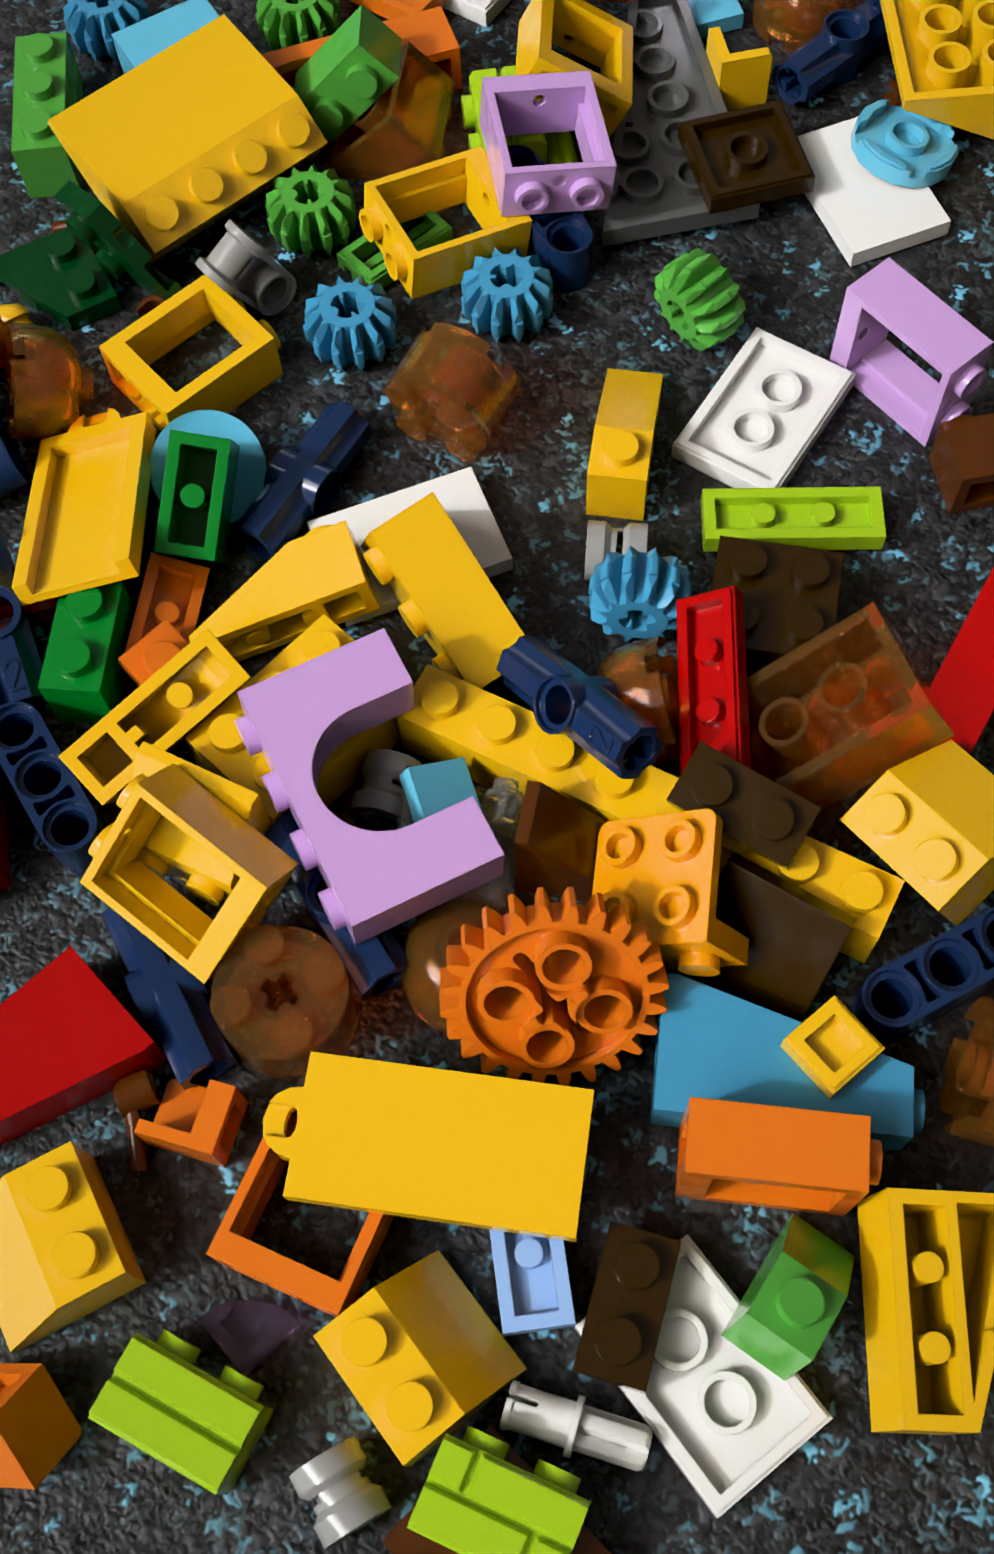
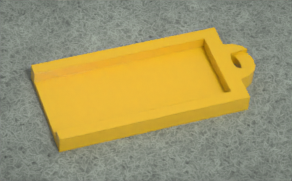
[11,408,156,606]
[263,1051,594,1242]

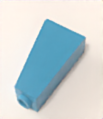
[649,973,925,1151]

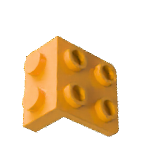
[592,809,749,977]

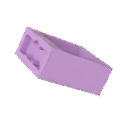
[479,70,617,217]
[829,257,993,447]

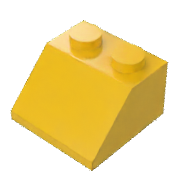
[840,739,994,926]
[129,741,272,906]
[0,1141,146,1353]
[313,1249,527,1467]

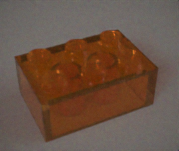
[747,602,955,810]

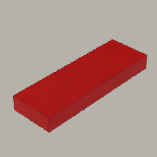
[676,585,751,774]

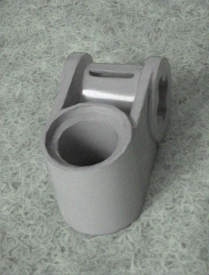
[195,219,297,316]

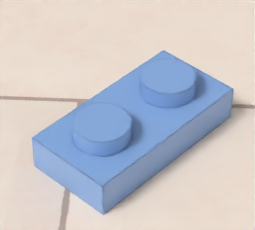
[489,1230,576,1337]

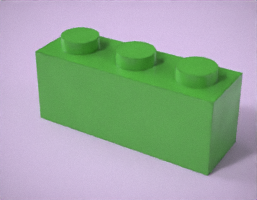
[11,32,83,199]

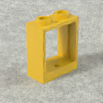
[515,0,633,138]
[359,146,532,299]
[98,274,283,431]
[80,763,299,984]

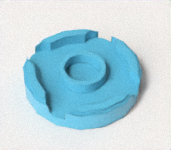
[851,99,959,188]

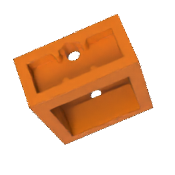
[675,1097,883,1216]
[206,1111,394,1317]

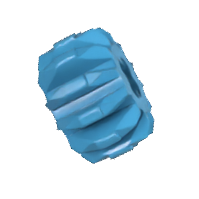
[63,0,151,62]
[461,246,553,343]
[303,274,397,372]
[588,546,692,643]

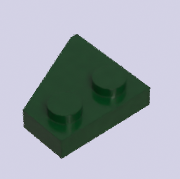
[54,180,183,300]
[0,227,122,331]

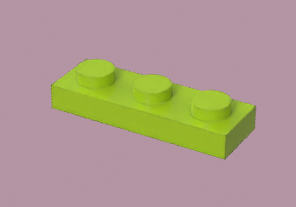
[701,486,886,552]

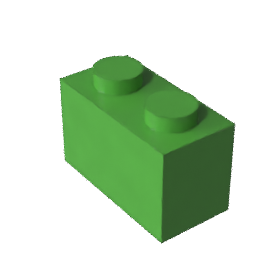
[294,4,402,143]

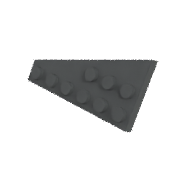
[602,0,760,247]

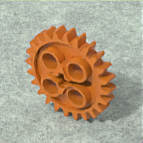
[439,886,669,1086]

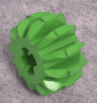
[255,0,341,51]
[265,163,357,259]
[654,247,746,351]

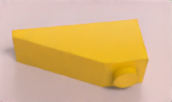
[586,368,663,521]
[189,520,381,662]
[58,628,251,805]

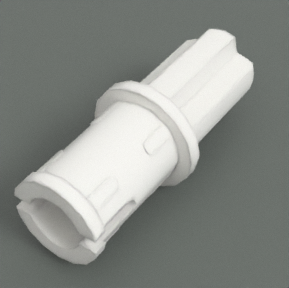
[499,1380,652,1471]

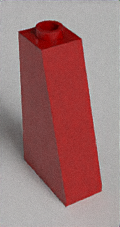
[886,567,994,771]
[0,946,168,1146]

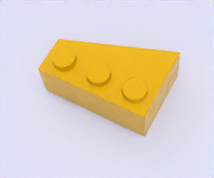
[360,492,525,688]
[857,1187,994,1435]

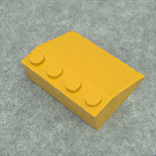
[880,0,994,140]
[47,14,328,264]

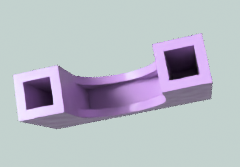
[234,628,504,945]

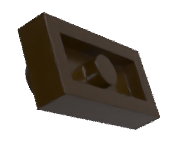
[666,741,822,870]
[572,1221,682,1394]

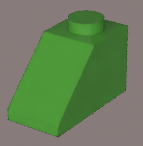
[721,1213,855,1381]

